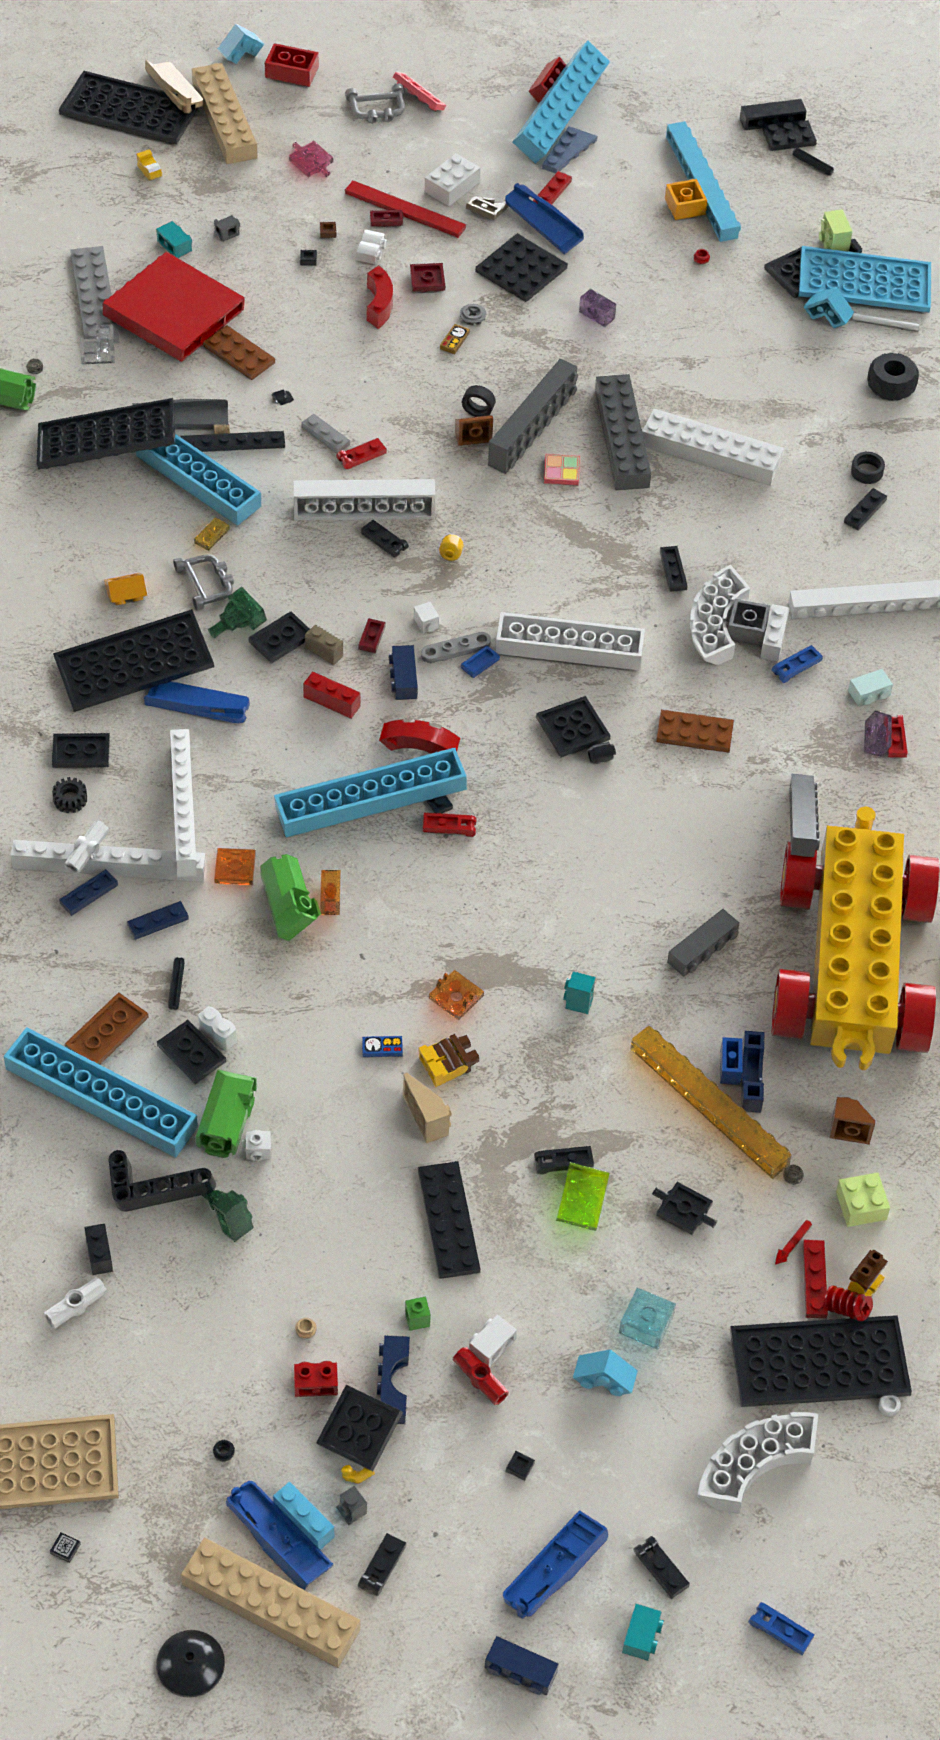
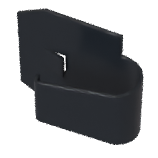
[272,389,294,405]

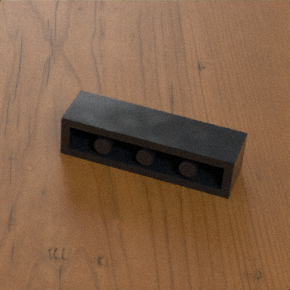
[740,99,807,131]

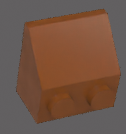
[455,415,493,446]
[829,1097,876,1145]

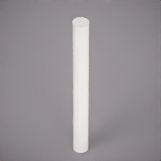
[853,313,920,331]

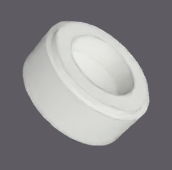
[878,1395,901,1417]

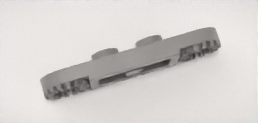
[421,632,491,663]

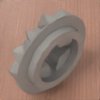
[460,304,486,325]

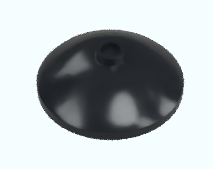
[156,1630,225,1697]

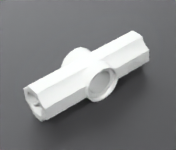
[64,820,109,874]
[44,1277,107,1328]

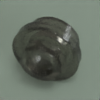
[26,358,43,374]
[783,1164,804,1185]

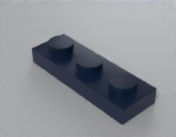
[59,869,118,916]
[127,901,189,940]

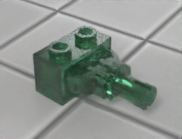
[208,587,267,639]
[201,1190,254,1242]

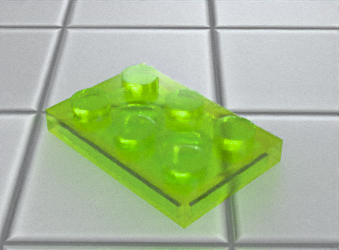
[556,1162,610,1231]

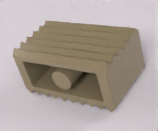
[305,625,343,665]

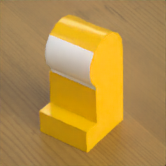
[136,149,162,181]

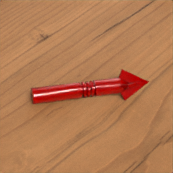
[775,1220,812,1265]

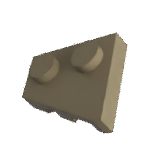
[466,196,509,220]

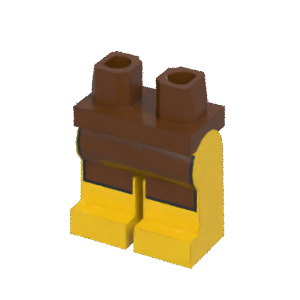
[418,1034,479,1087]
[848,1250,888,1297]

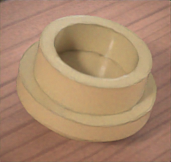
[295,1317,317,1339]

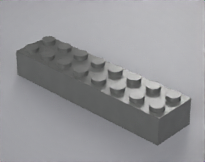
[488,358,578,474]
[595,374,651,491]

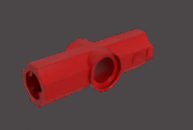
[453,1347,509,1405]

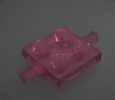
[289,140,334,178]

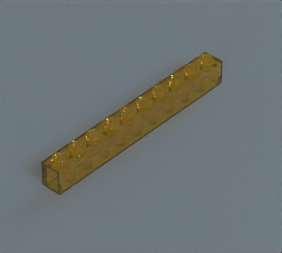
[631,1026,792,1179]

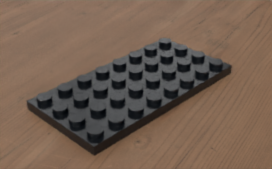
[59,70,199,145]
[36,398,175,470]
[53,609,215,712]
[730,1315,912,1407]

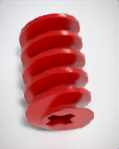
[825,1285,873,1321]

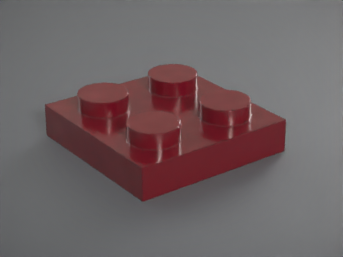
[410,263,446,292]

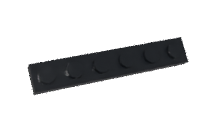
[181,431,285,452]

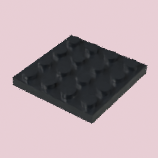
[475,233,568,302]

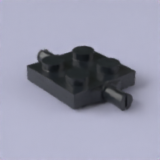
[652,1181,717,1235]

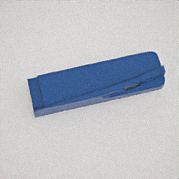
[505,183,584,255]
[144,681,250,724]
[226,1481,333,1590]
[503,1510,608,1619]

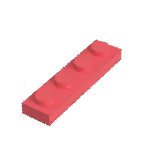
[393,72,446,111]

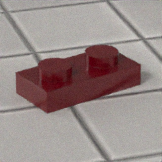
[370,210,403,227]
[358,618,386,653]

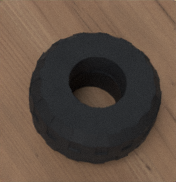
[867,352,919,401]

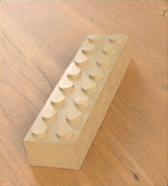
[192,63,257,164]
[181,1537,361,1668]

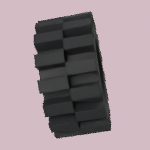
[52,777,87,813]

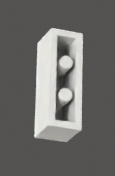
[760,604,790,662]

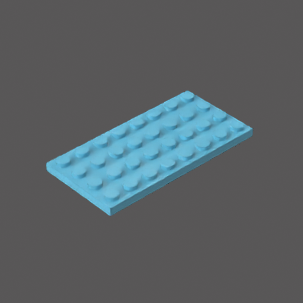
[799,246,931,313]

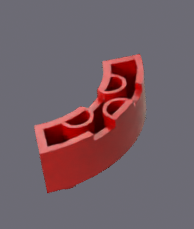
[367,265,393,329]
[379,719,461,754]

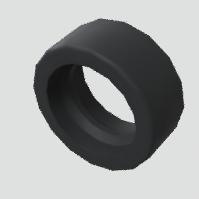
[461,385,496,417]
[851,451,885,484]

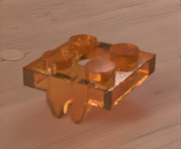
[429,970,484,1021]

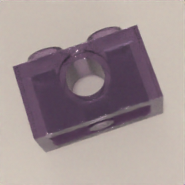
[579,288,616,327]
[864,710,892,757]

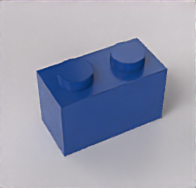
[720,1037,743,1085]

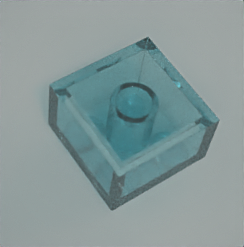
[619,1288,676,1350]

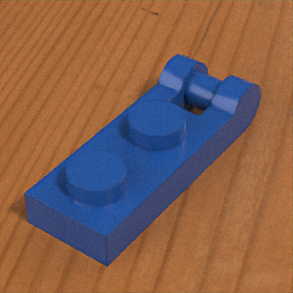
[771,645,823,683]
[748,1602,815,1656]

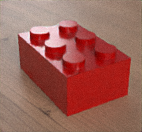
[265,43,319,87]

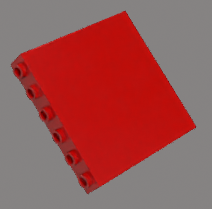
[102,251,245,362]

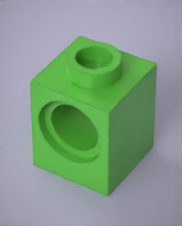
[405,1296,431,1331]

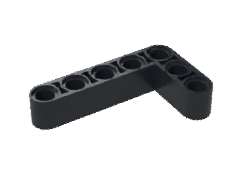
[108,1150,216,1212]

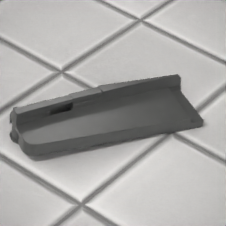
[132,399,228,429]

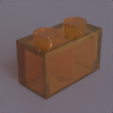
[320,870,341,915]

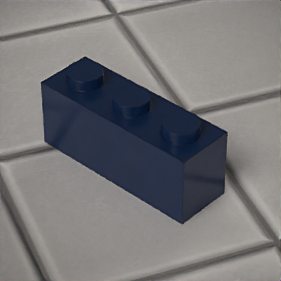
[388,645,418,700]
[484,1636,559,1696]

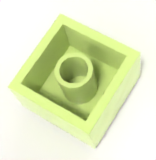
[819,209,853,252]
[836,1173,890,1227]

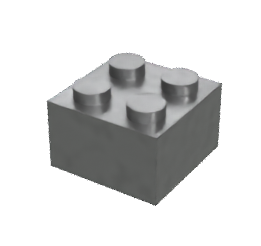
[728,599,771,646]

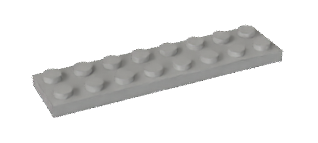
[70,246,120,347]

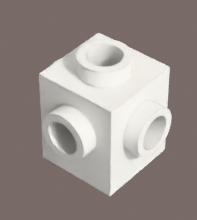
[242,1130,271,1161]

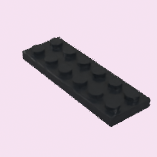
[418,1161,481,1279]

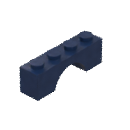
[741,1031,765,1113]
[377,1335,410,1424]

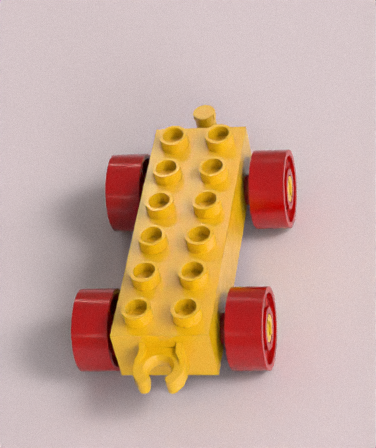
[771,806,940,1071]

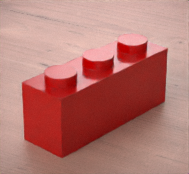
[528,56,566,103]
[303,671,361,719]

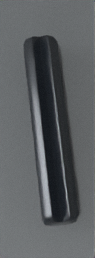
[792,148,834,176]
[168,957,185,1010]

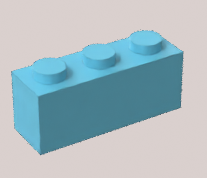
[273,1481,335,1550]

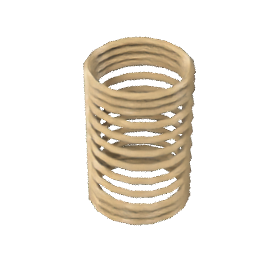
[214,424,230,434]

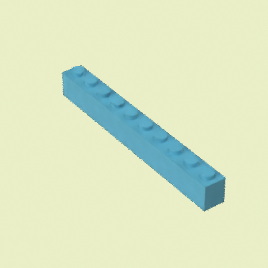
[666,121,741,242]

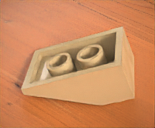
[403,1073,452,1143]

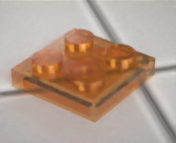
[214,848,256,885]

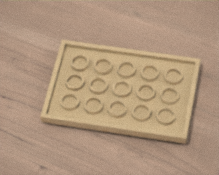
[0,1414,119,1510]

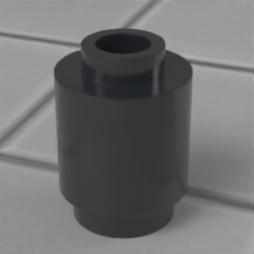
[587,741,616,764]

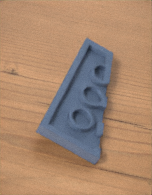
[542,126,598,174]

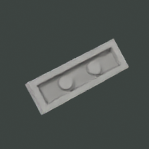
[302,414,350,453]

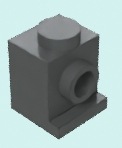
[214,215,240,242]
[336,1486,367,1525]

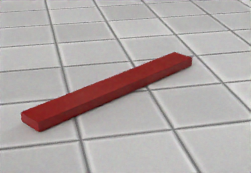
[345,180,466,238]

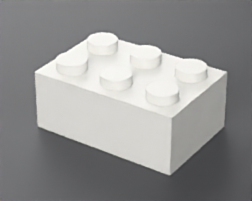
[424,153,480,207]

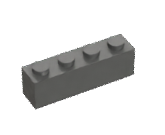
[667,909,740,977]

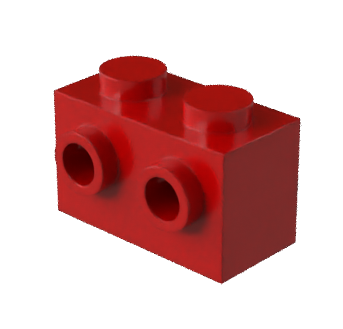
[294,1361,338,1397]

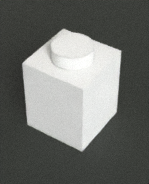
[414,602,439,634]

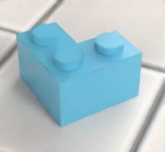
[217,24,265,64]
[804,287,854,328]
[573,1349,638,1396]

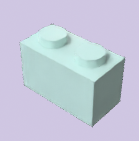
[848,669,893,707]

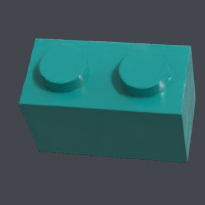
[156,221,192,258]
[563,971,596,1014]
[622,1603,664,1661]

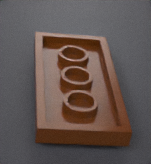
[203,325,275,380]
[656,709,734,753]
[65,992,149,1065]

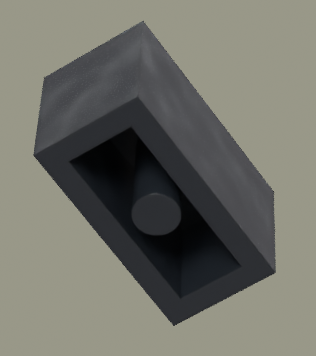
[84,1223,113,1275]

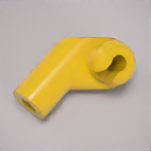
[341,1465,375,1484]

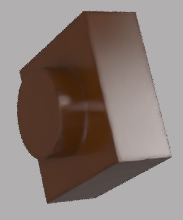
[320,222,337,238]

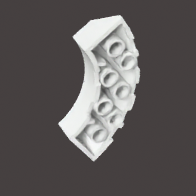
[690,565,750,665]
[697,1412,818,1513]

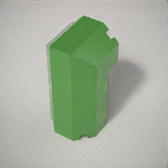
[0,368,36,410]
[260,854,321,941]
[196,1069,257,1158]

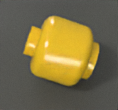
[439,535,464,561]

